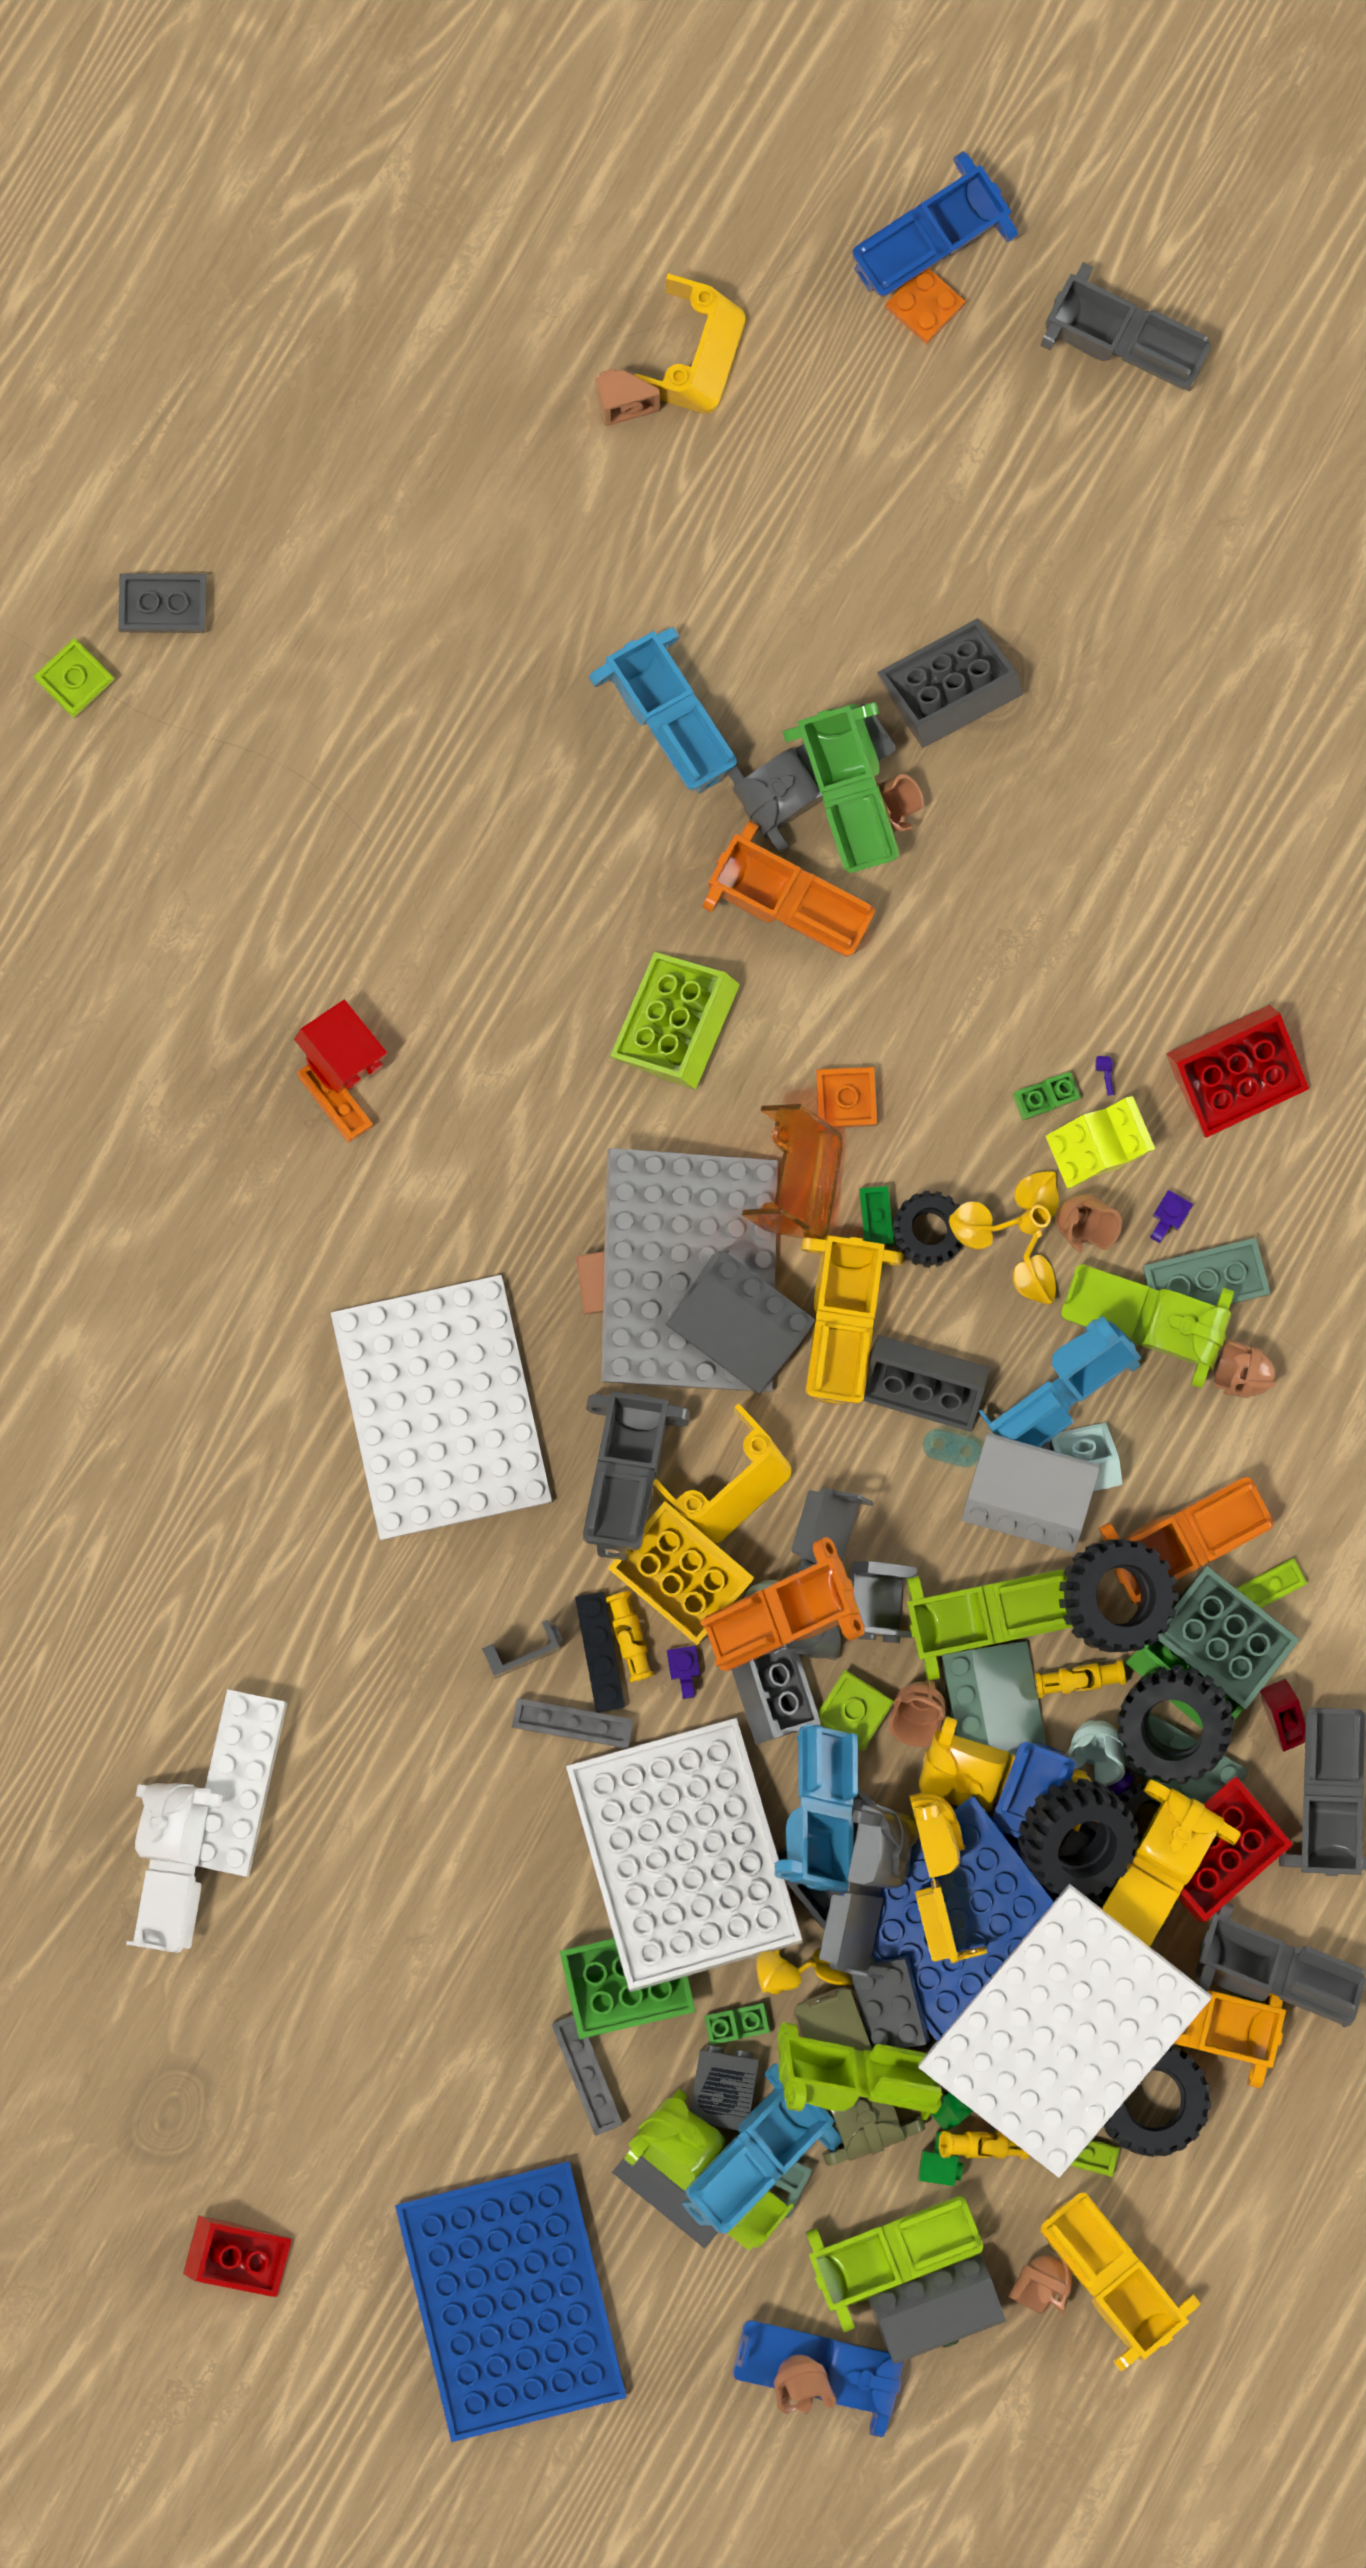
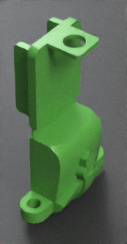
[782,702,899,873]

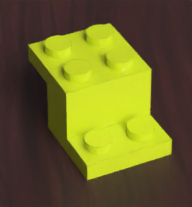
[1045,1096,1155,1189]

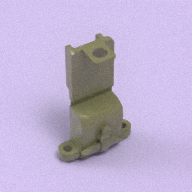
[794,1987,925,2166]

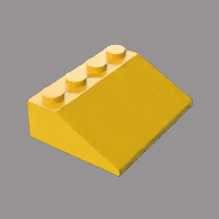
[608,1501,755,1645]

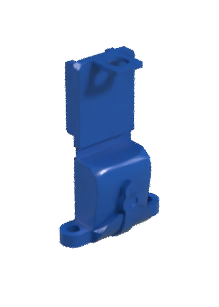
[852,151,1018,296]
[992,1741,1076,1859]
[732,2320,904,2438]

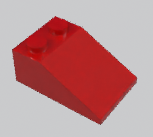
[183,2215,292,2298]

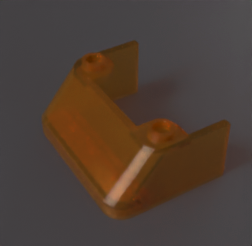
[742,1104,843,1240]

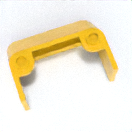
[634,273,745,414]
[653,1403,791,1545]

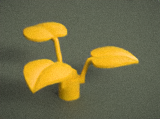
[949,1171,1059,1305]
[756,1905,853,1995]

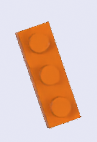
[297,1065,373,1143]

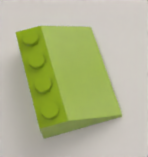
[610,952,740,1090]

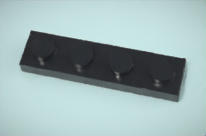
[575,1591,625,1713]

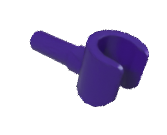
[1095,1056,1115,1096]

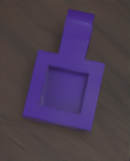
[1150,1190,1193,1244]
[667,1646,700,1699]

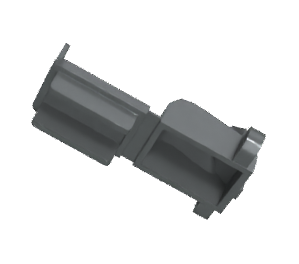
[1040,262,1211,391]
[727,704,895,853]
[583,1391,691,1560]
[785,1487,873,1660]
[1279,1708,1366,1876]
[819,1804,919,1979]
[1195,1903,1366,2028]

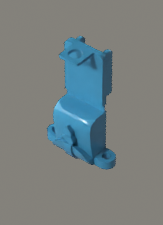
[589,627,737,794]
[979,1316,1142,1447]
[775,1724,858,1893]
[682,2063,842,2233]

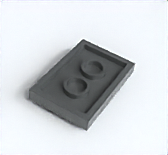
[118,574,207,633]
[851,1956,930,2050]

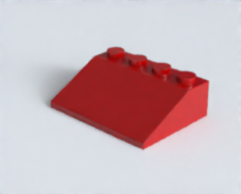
[1166,1005,1309,1138]
[1178,1776,1293,1922]

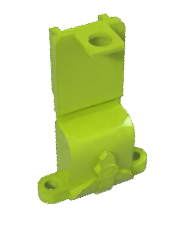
[1061,1264,1234,1389]
[906,1570,1073,1681]
[777,2022,942,2120]
[624,2088,794,2250]
[805,2196,983,2332]

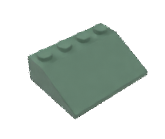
[1158,1566,1300,1709]
[940,1641,1046,1755]

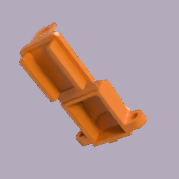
[702,820,875,957]
[1098,1477,1274,1608]
[700,1537,865,1671]

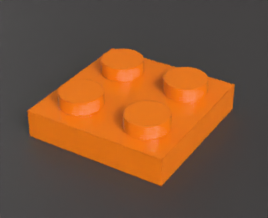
[885,268,966,345]
[816,1067,877,1129]

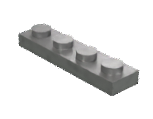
[512,1698,633,1749]
[551,2015,623,2136]

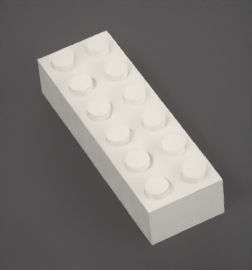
[198,1689,288,1877]

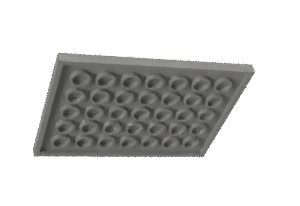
[601,1148,778,1392]

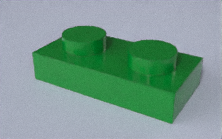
[859,1186,894,1245]

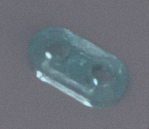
[922,1430,980,1468]

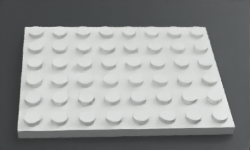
[330,1275,552,1541]
[566,1718,802,1992]
[918,1884,1211,2178]

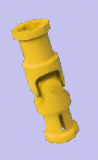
[605,1591,655,1683]
[1034,1659,1126,1699]
[939,2131,1030,2159]

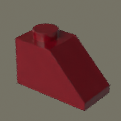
[1260,1678,1306,1752]

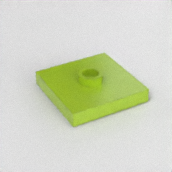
[33,638,115,719]
[818,1670,894,1751]

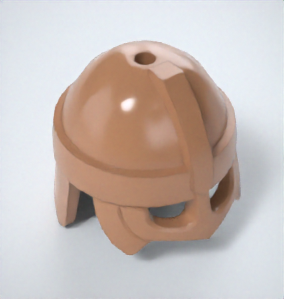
[876,774,924,832]
[1055,1194,1122,1253]
[1214,1339,1276,1398]
[889,1679,946,1747]
[1007,2255,1072,2315]
[774,2355,836,2414]

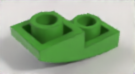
[1012,1072,1081,1121]
[704,2002,772,2045]

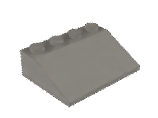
[961,1433,1101,1553]

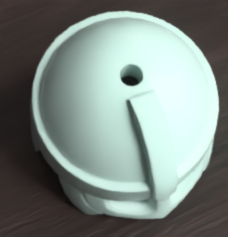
[1068,1720,1125,1786]

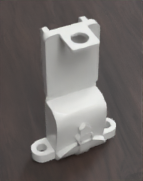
[126,1783,222,1953]

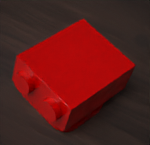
[294,999,387,1093]

